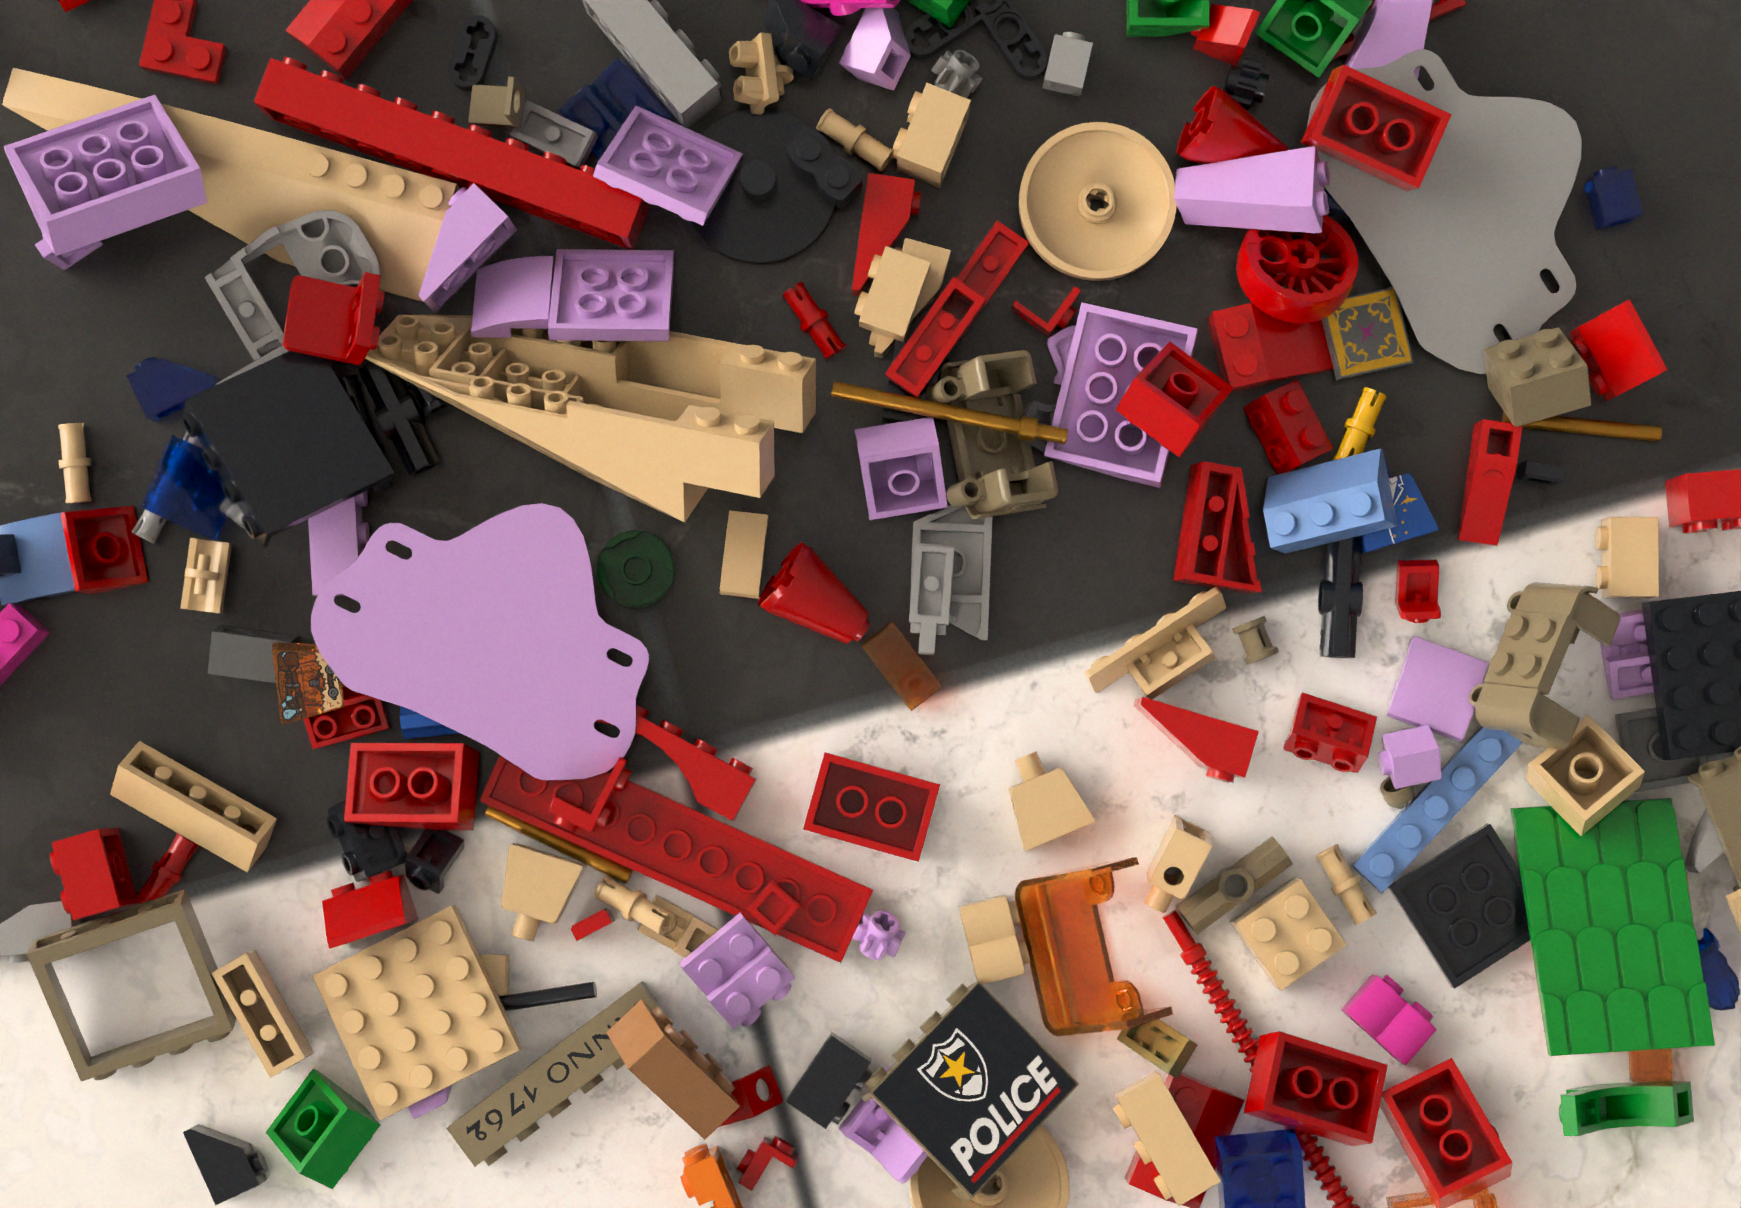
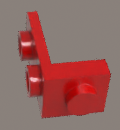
[548,757,632,832]

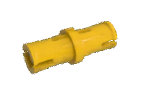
[1333,387,1387,460]

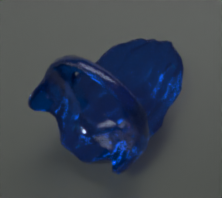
[1698,928,1740,1011]

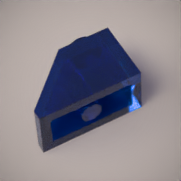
[126,357,221,422]

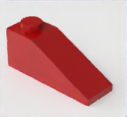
[852,173,921,296]

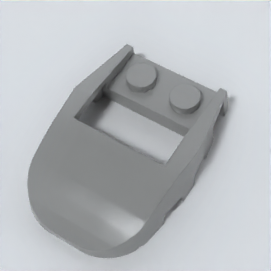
[205,210,380,360]

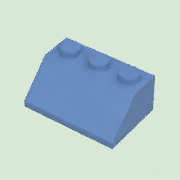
[1263,448,1398,554]

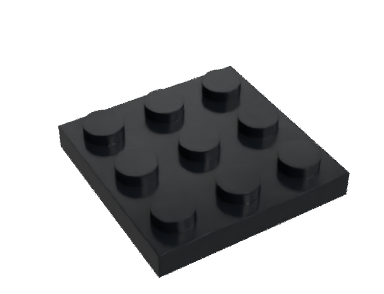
[1388,823,1530,989]

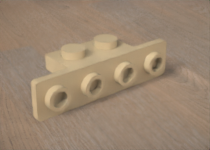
[1085,587,1226,699]

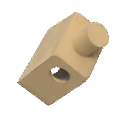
[1009,751,1095,851]
[1144,815,1213,913]
[501,843,586,942]

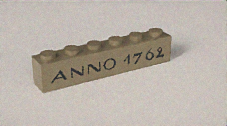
[446,981,664,1167]

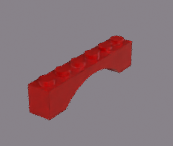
[595,704,757,821]

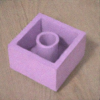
[855,417,948,520]

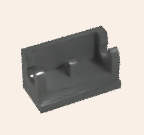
[208,625,299,684]

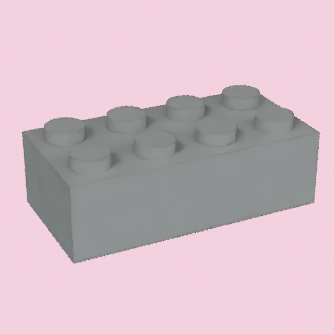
[582,0,722,129]

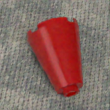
[1176,86,1288,164]
[757,542,870,644]

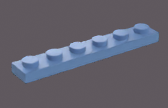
[1351,726,1523,893]

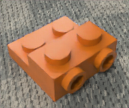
[680,1143,743,1208]

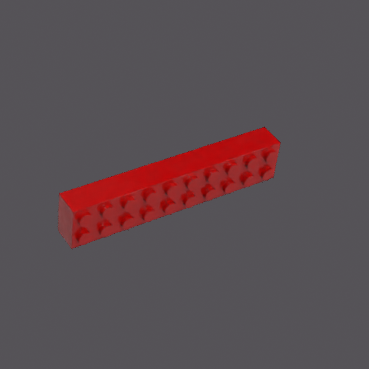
[254,57,650,250]

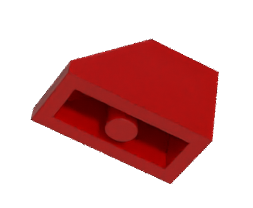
[1190,4,1260,66]

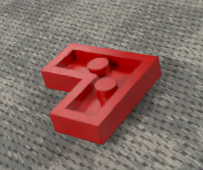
[139,0,227,85]

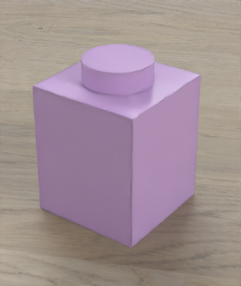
[1378,725,1442,789]

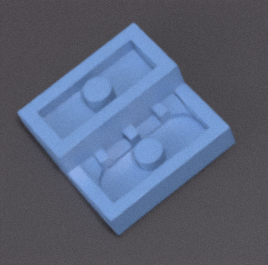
[0,512,75,606]

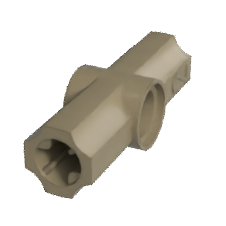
[1176,836,1293,935]

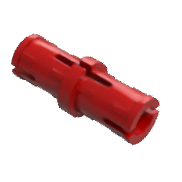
[782,282,847,360]
[135,833,200,904]

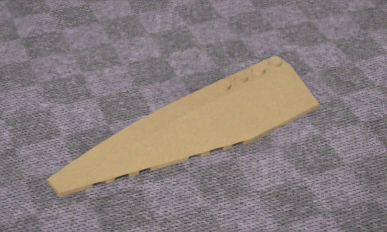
[2,68,460,302]

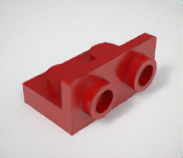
[1283,692,1377,773]

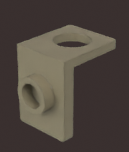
[468,76,526,128]

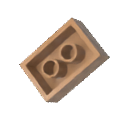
[606,999,740,1140]

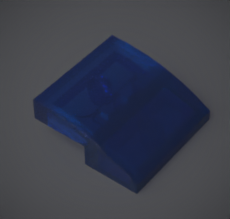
[558,57,673,158]
[140,435,232,541]

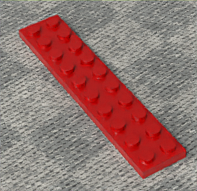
[479,755,873,963]

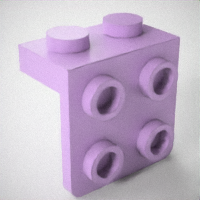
[838,1066,928,1184]

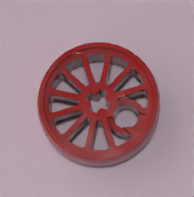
[1236,215,1358,324]

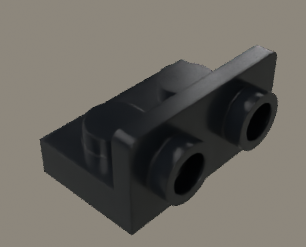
[327,800,407,882]

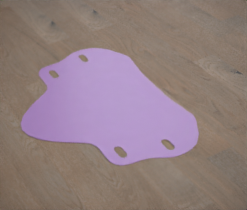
[311,503,649,780]

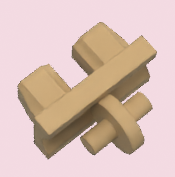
[728,33,794,115]
[180,538,232,614]

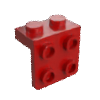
[283,272,385,366]

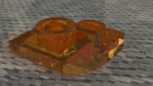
[861,621,942,711]

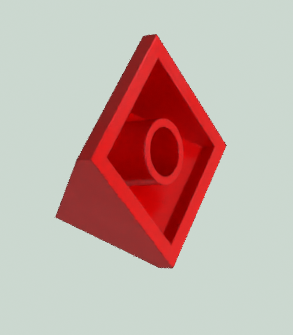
[61,505,148,595]

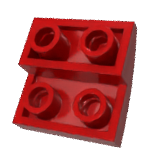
[302,663,390,749]

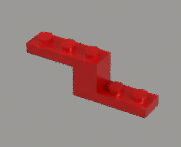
[885,220,1029,398]

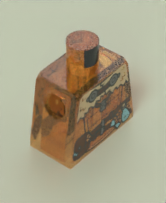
[272,642,346,725]

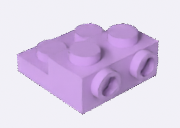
[679,912,795,1029]

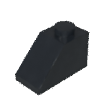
[763,0,843,80]
[183,1124,268,1206]

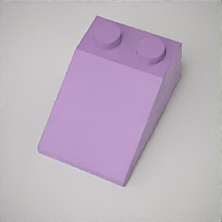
[418,183,517,313]

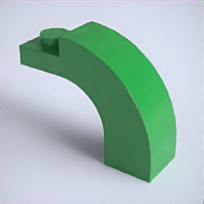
[1559,1081,1694,1136]

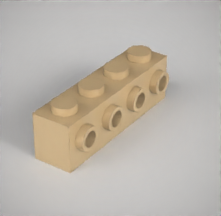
[110,741,277,873]

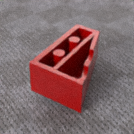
[1173,461,1262,594]

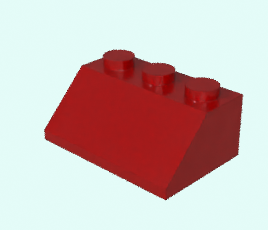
[285,0,413,80]
[1125,1072,1245,1208]

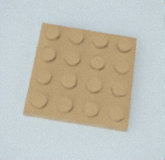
[312,905,523,1121]

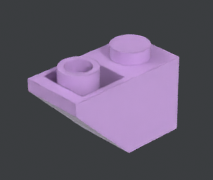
[839,8,911,91]

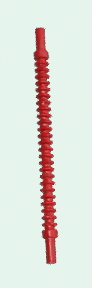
[1162,910,1360,1208]

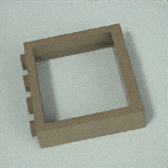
[26,889,236,1082]

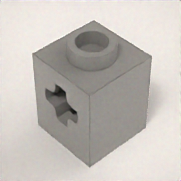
[1042,32,1093,97]

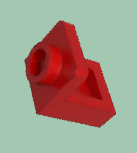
[1395,559,1441,623]
[737,1136,798,1191]

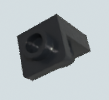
[405,829,464,894]

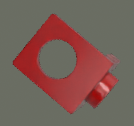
[1010,286,1082,338]
[719,1065,783,1127]

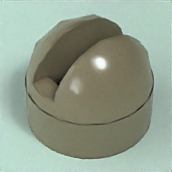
[1380,777,1415,809]

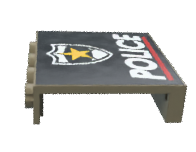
[861,981,1079,1202]

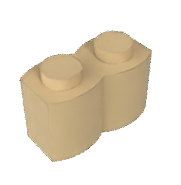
[958,894,1030,984]

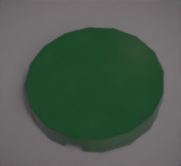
[596,530,676,609]

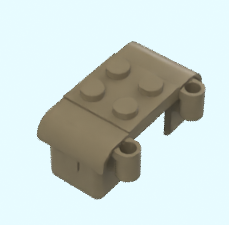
[926,350,1058,519]
[1468,582,1620,750]

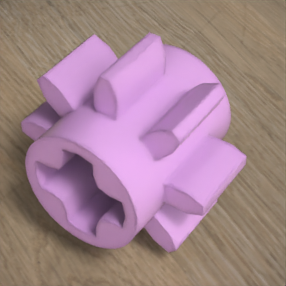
[853,911,906,960]

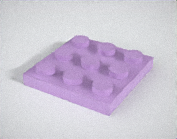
[593,106,743,226]
[548,249,674,342]

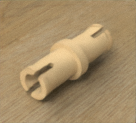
[816,108,894,172]
[58,423,92,503]
[1316,843,1377,925]
[595,876,674,935]

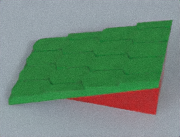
[1510,798,1715,1056]

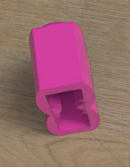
[1341,974,1437,1066]

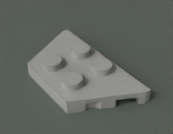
[910,505,993,641]

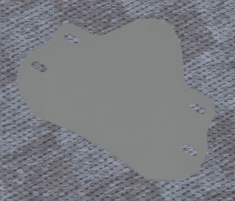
[1307,49,1582,374]

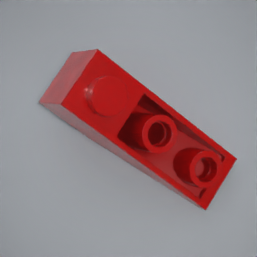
[1457,419,1523,546]

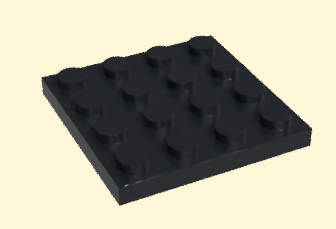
[1642,591,1741,761]

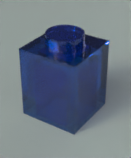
[1584,166,1643,231]

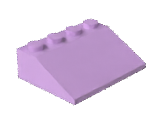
[4,95,207,257]
[1044,302,1198,488]

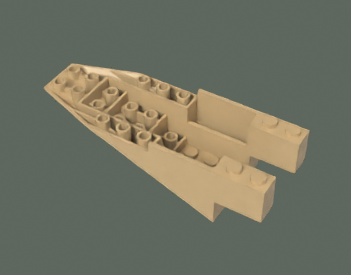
[365,315,816,523]

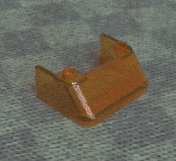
[1015,857,1173,1036]

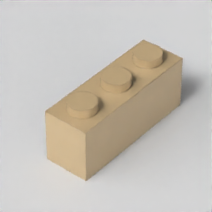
[211,950,314,1078]
[1113,1071,1221,1206]

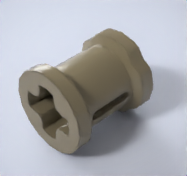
[1232,616,1279,665]

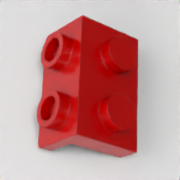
[1244,379,1334,475]

